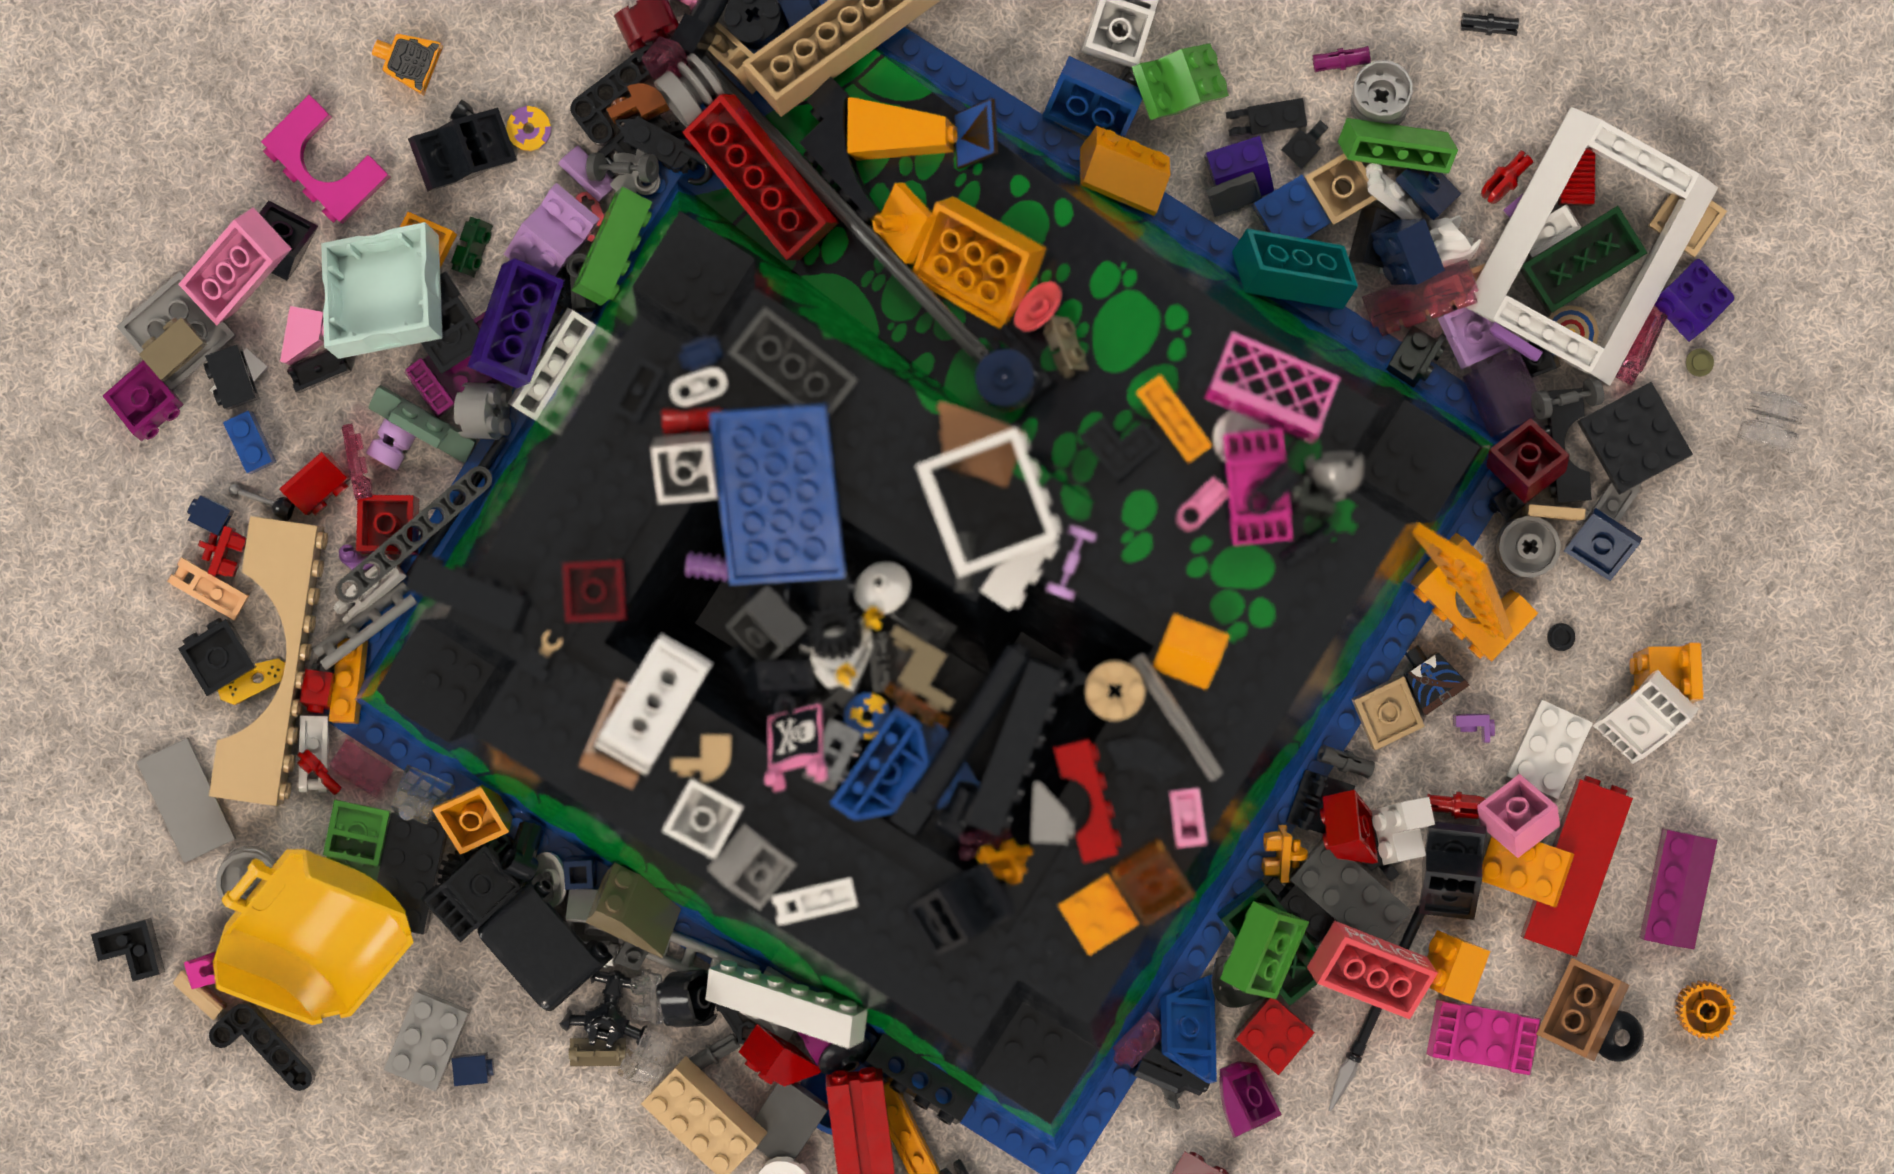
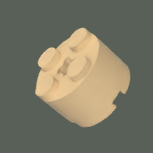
[1085,661,1145,721]

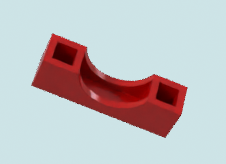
[1054,739,1121,863]

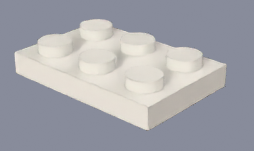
[1506,699,1593,799]

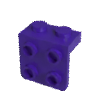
[1655,259,1735,342]

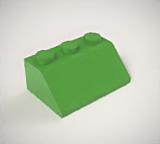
[1220,901,1309,999]

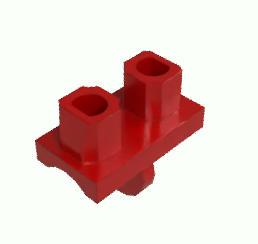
[198,526,247,577]

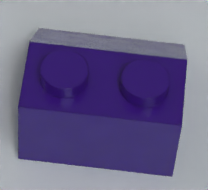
[1204,136,1274,196]

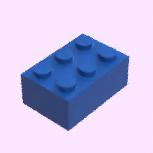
[1042,56,1143,137]

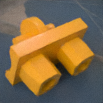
[1261,825,1308,883]
[976,839,1033,885]

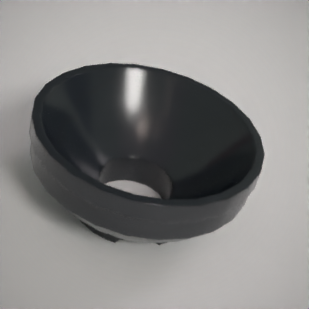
[1598,1010,1644,1062]

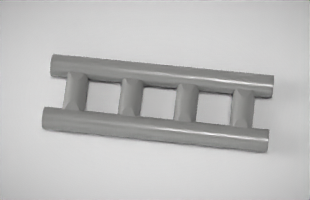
[312,582,417,670]
[646,930,760,974]

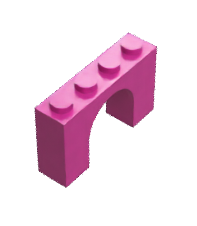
[261,95,391,224]

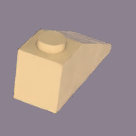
[707,22,756,94]

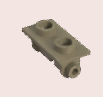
[1044,316,1089,378]
[569,1038,626,1067]

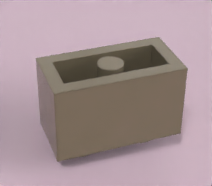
[139,317,208,381]

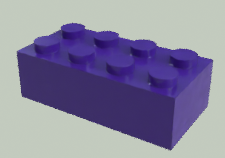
[467,258,564,388]

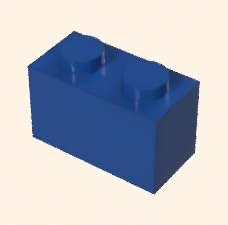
[223,411,277,474]

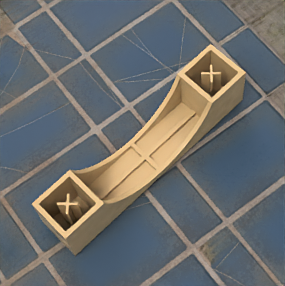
[209,516,328,806]

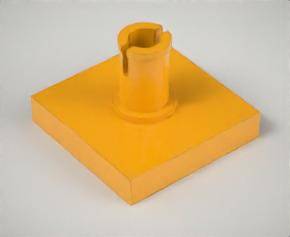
[873,183,935,264]

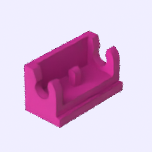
[184,952,216,990]

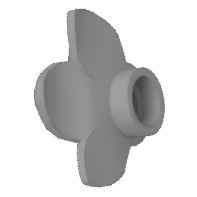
[610,149,661,195]

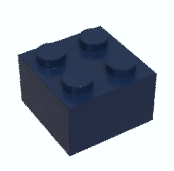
[1371,219,1445,285]

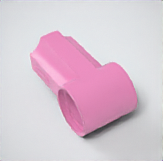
[1176,477,1229,532]

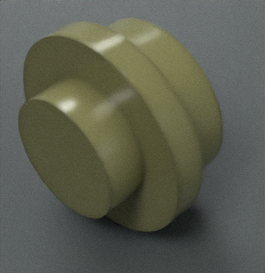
[1685,348,1714,377]

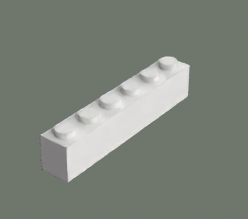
[705,960,867,1049]

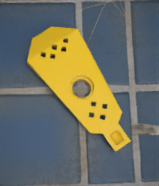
[218,658,286,705]

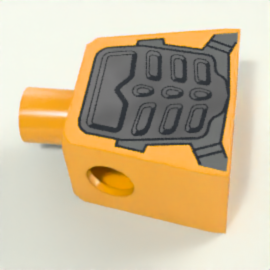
[372,34,443,96]

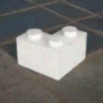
[1371,797,1435,865]

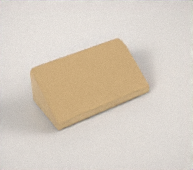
[173,969,227,1020]

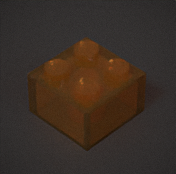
[1110,838,1195,927]

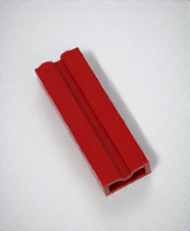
[1521,775,1633,957]
[826,1067,895,1174]

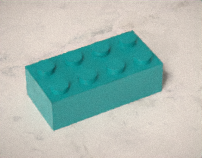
[1232,228,1358,309]

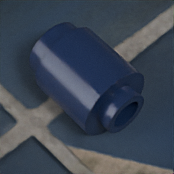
[677,335,723,373]

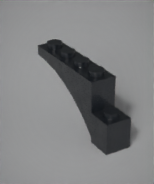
[800,76,881,223]

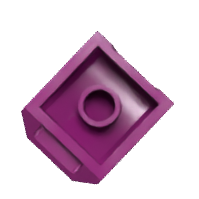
[1219,1061,1282,1138]

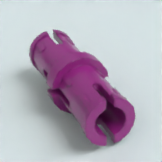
[1312,46,1371,73]

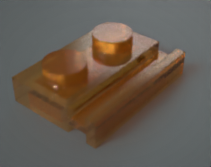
[883,682,951,728]

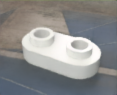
[670,368,728,407]

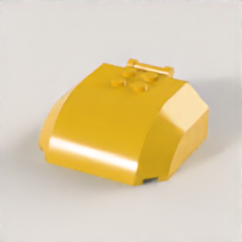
[213,849,414,1025]

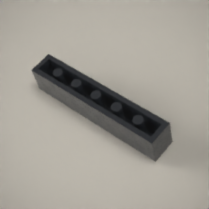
[966,658,1069,836]

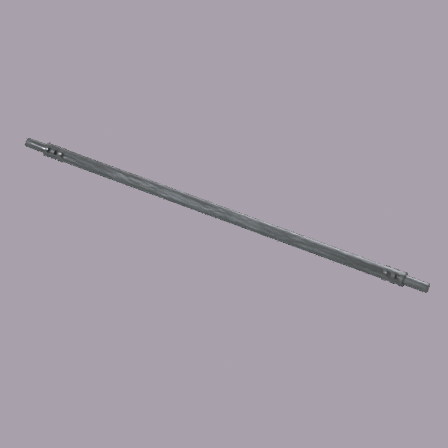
[669,33,990,365]

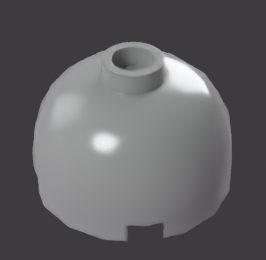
[1305,451,1364,500]

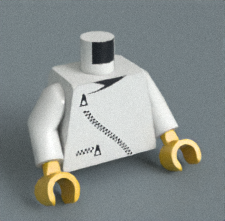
[800,607,884,691]

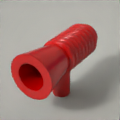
[662,407,721,436]

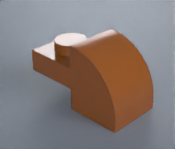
[607,83,670,125]

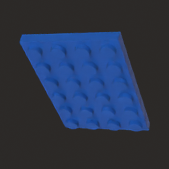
[709,403,846,585]

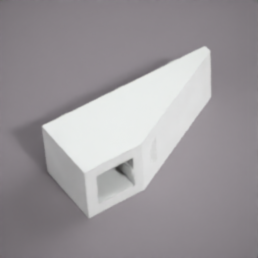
[980,542,1060,611]

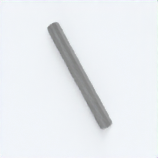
[1131,654,1223,781]

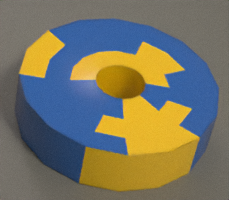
[844,693,890,739]

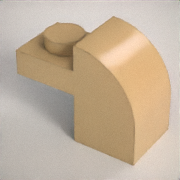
[672,734,732,782]

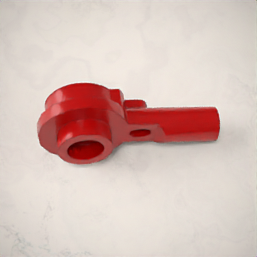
[297,749,342,795]

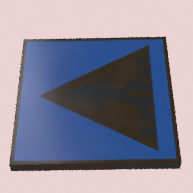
[954,98,998,169]

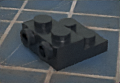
[178,618,256,697]

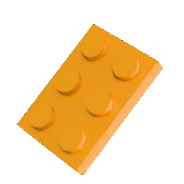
[1482,836,1574,907]

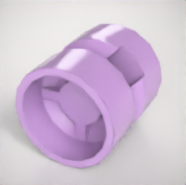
[366,419,416,470]

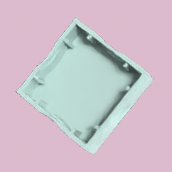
[321,222,443,359]

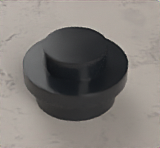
[1547,623,1575,651]

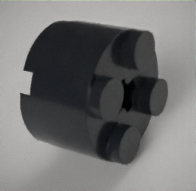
[724,0,786,49]
[656,969,719,1028]

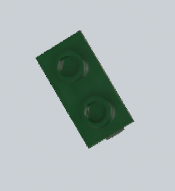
[450,216,493,278]

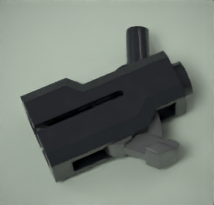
[1130,1037,1210,1110]

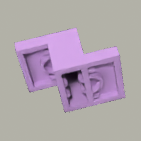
[504,183,600,277]

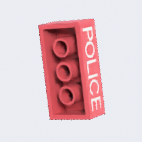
[1307,921,1438,1019]

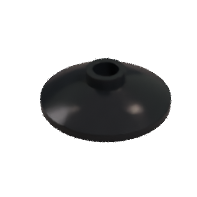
[818,1036,871,1075]

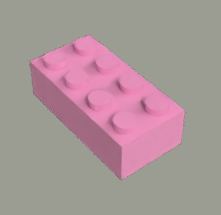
[178,207,291,326]

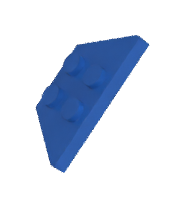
[1161,975,1217,1084]

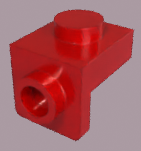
[300,669,335,714]

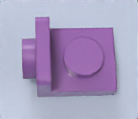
[1453,713,1495,743]

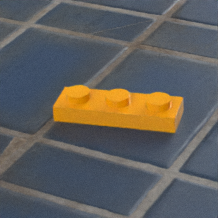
[1136,375,1212,464]
[329,638,368,724]

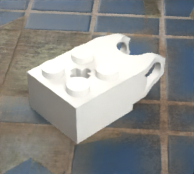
[1081,0,1158,70]

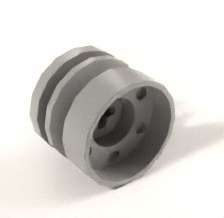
[654,53,725,128]
[1350,60,1413,125]

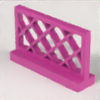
[1204,332,1340,444]

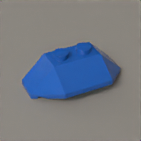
[830,707,929,820]

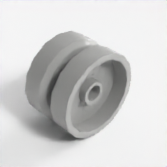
[1495,516,1561,578]
[216,846,277,900]

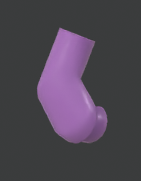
[339,544,374,570]

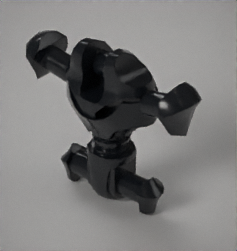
[559,970,649,1049]

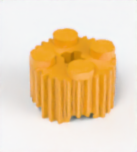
[1675,980,1736,1040]

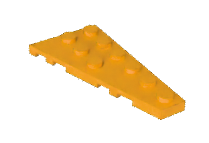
[1413,523,1513,640]

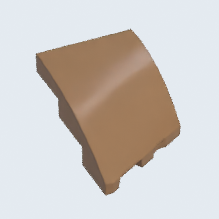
[937,402,1026,488]

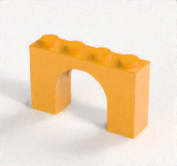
[1410,533,1538,662]

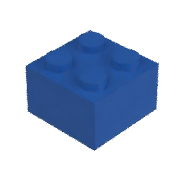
[1252,175,1331,239]

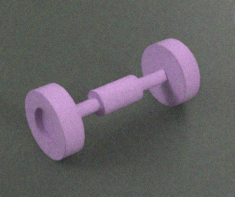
[1045,525,1097,601]

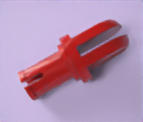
[1481,150,1534,204]
[1427,791,1485,820]

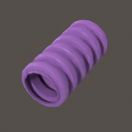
[685,551,729,582]

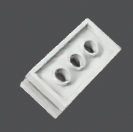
[595,634,713,775]

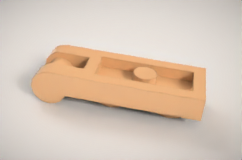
[167,557,249,620]

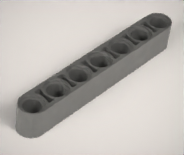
[335,466,492,603]

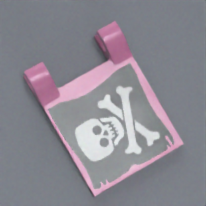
[765,704,828,792]

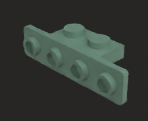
[368,385,476,463]

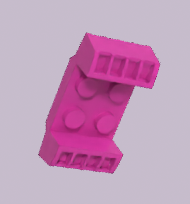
[1222,428,1292,546]
[1426,999,1541,1075]

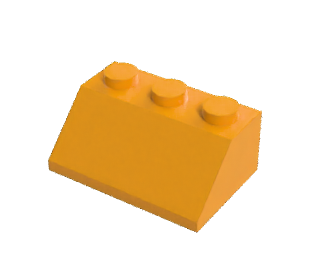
[1080,126,1170,216]

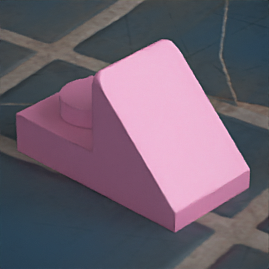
[1170,788,1206,848]

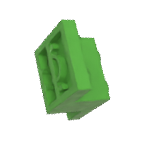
[1131,43,1229,120]
[323,799,391,881]

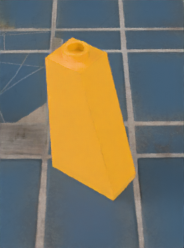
[847,98,958,161]

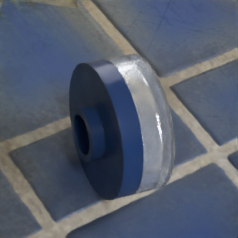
[975,349,1035,411]

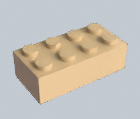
[641,1056,768,1174]

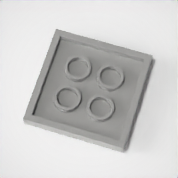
[116,272,237,390]

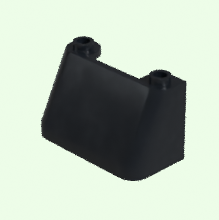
[477,872,613,1011]

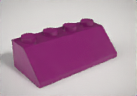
[1639,828,1718,950]

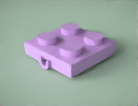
[1438,307,1509,370]

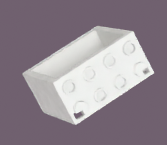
[916,427,1062,578]

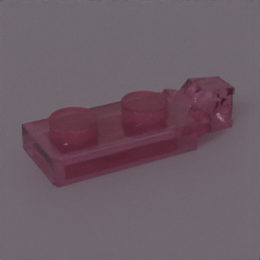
[1616,309,1668,385]
[342,423,372,500]

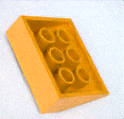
[912,197,1047,329]

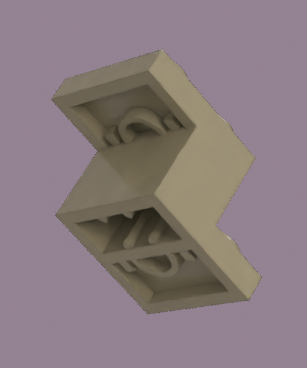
[890,625,954,713]

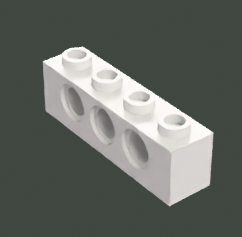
[508,308,596,421]

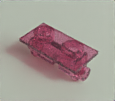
[1113,1011,1161,1068]

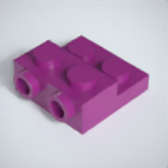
[103,360,184,441]

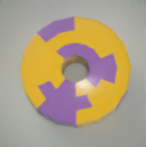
[506,106,552,151]

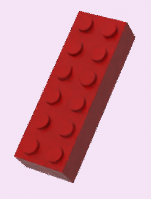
[683,94,839,261]

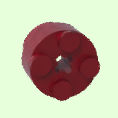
[614,0,679,53]

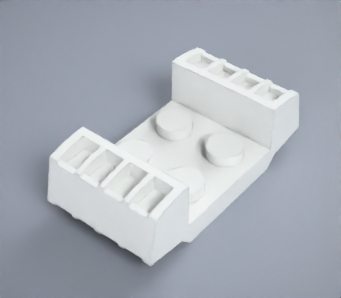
[1592,670,1699,764]

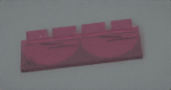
[1362,259,1479,336]

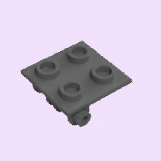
[870,630,931,692]

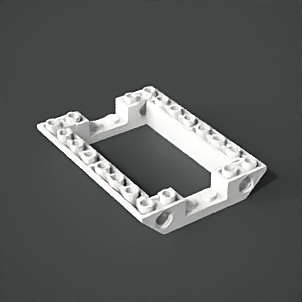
[1463,107,1718,386]

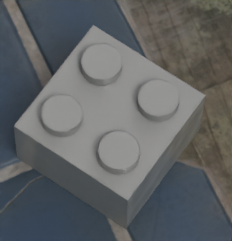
[651,432,719,504]

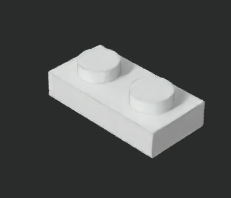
[1529,204,1582,258]

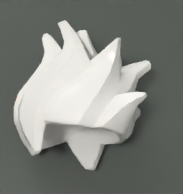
[1428,215,1481,275]

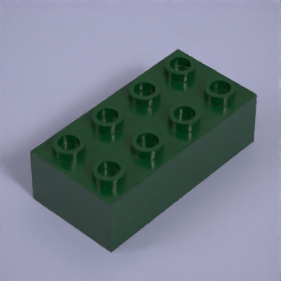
[1520,206,1648,315]
[1216,879,1317,1006]

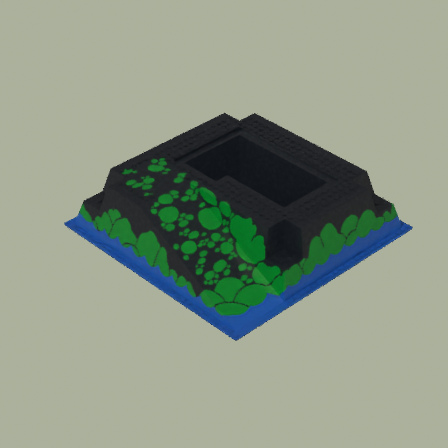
[314,0,1526,1174]

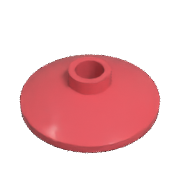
[1014,282,1061,331]

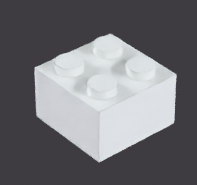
[663,778,744,859]

